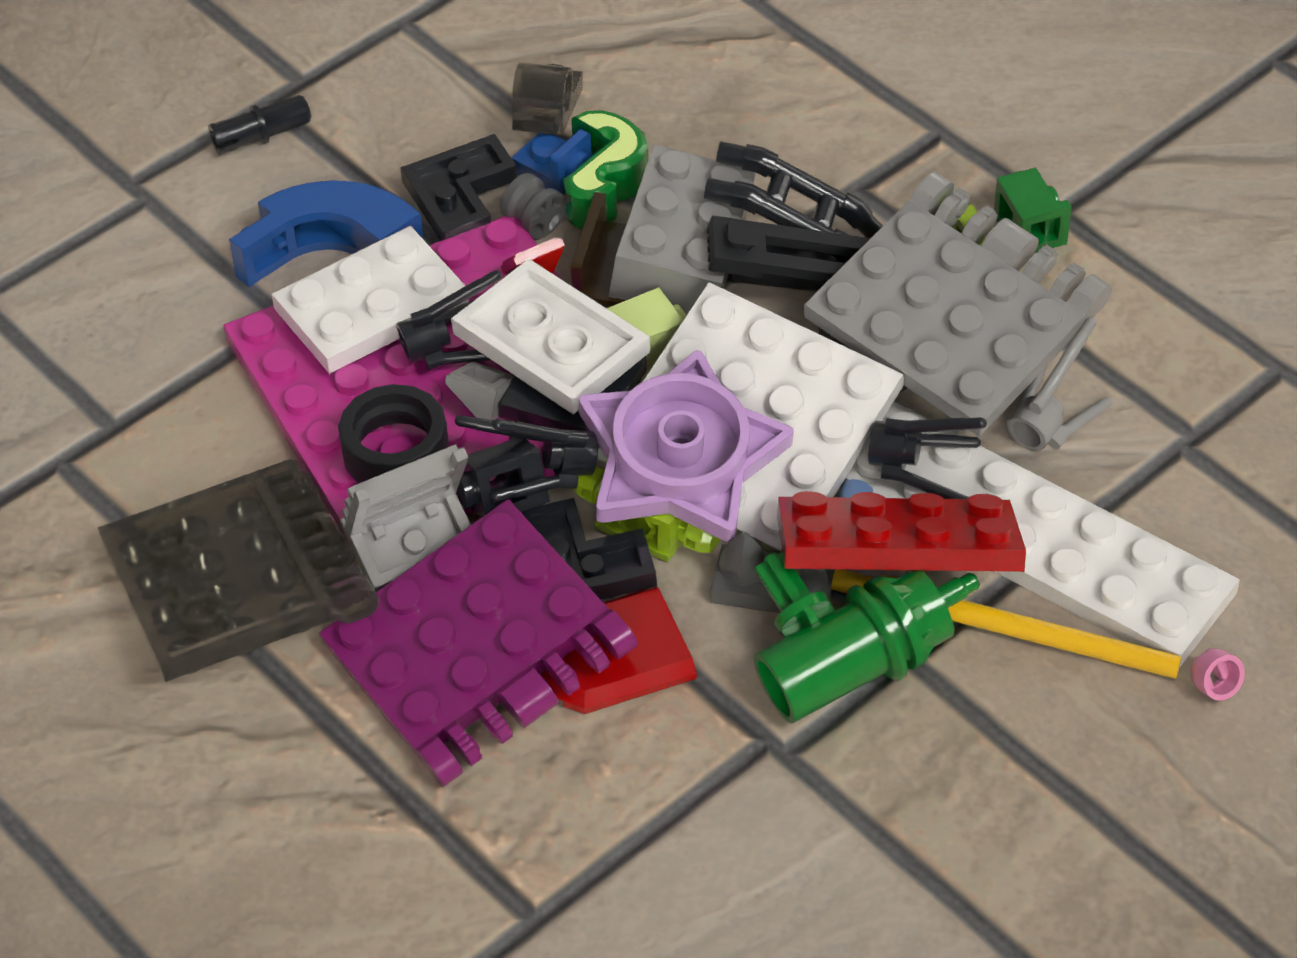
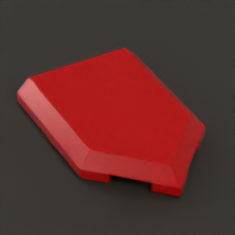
[540,587,697,714]

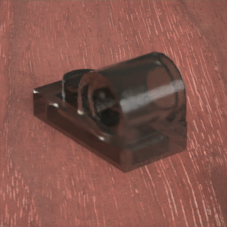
[512,62,583,136]

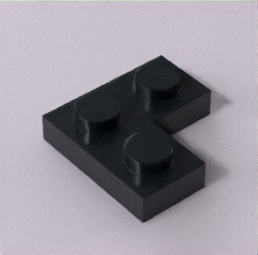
[400,134,517,241]
[521,498,657,599]

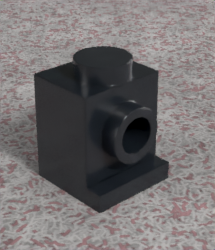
[456,436,550,518]

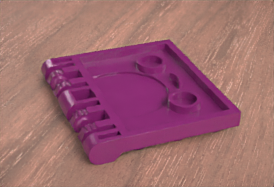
[319,499,638,788]

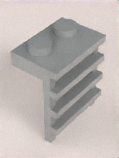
[339,444,471,594]

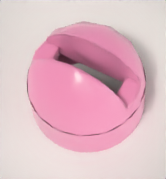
[1190,648,1245,700]

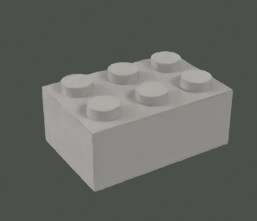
[609,144,756,316]

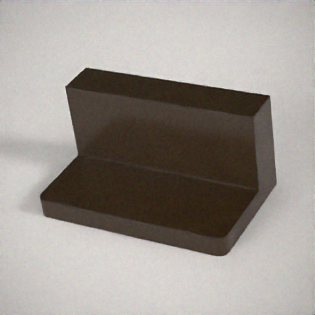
[571,192,626,309]

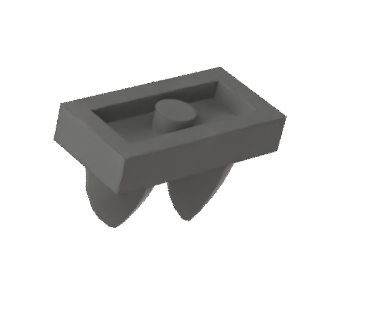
[711,532,836,614]

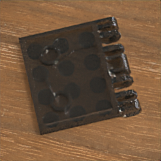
[97,459,379,682]

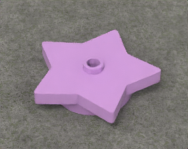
[579,350,794,543]

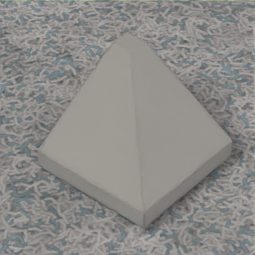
[445,361,515,420]

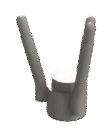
[1006,317,1112,451]

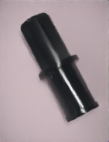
[208,95,312,156]

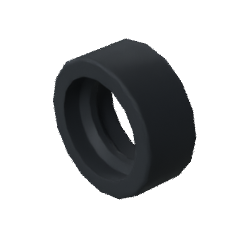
[338,384,449,483]

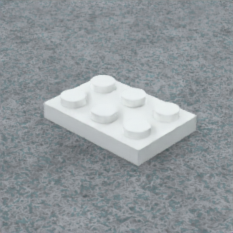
[272,226,469,374]
[451,259,650,415]

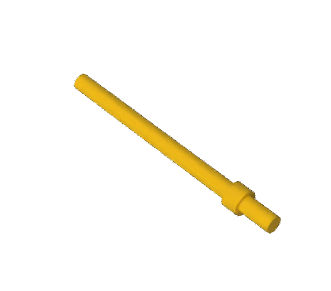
[831,569,1182,679]

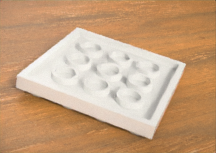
[597,282,904,553]

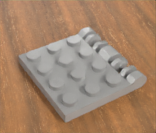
[804,172,1112,437]

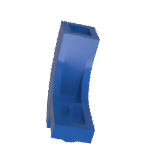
[229,180,424,287]

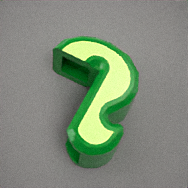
[564,110,648,229]

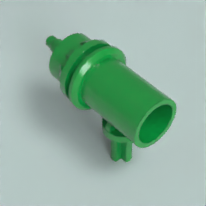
[753,552,980,724]

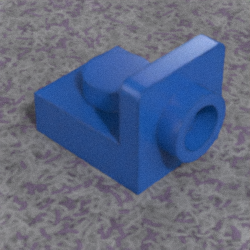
[511,129,592,195]

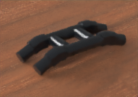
[704,141,883,263]

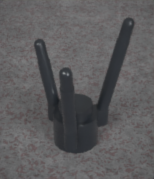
[396,270,502,370]
[455,415,598,502]
[868,417,987,499]

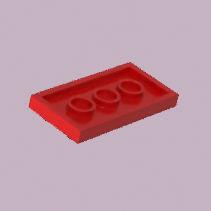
[777,491,1026,572]

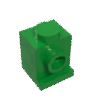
[994,167,1072,253]

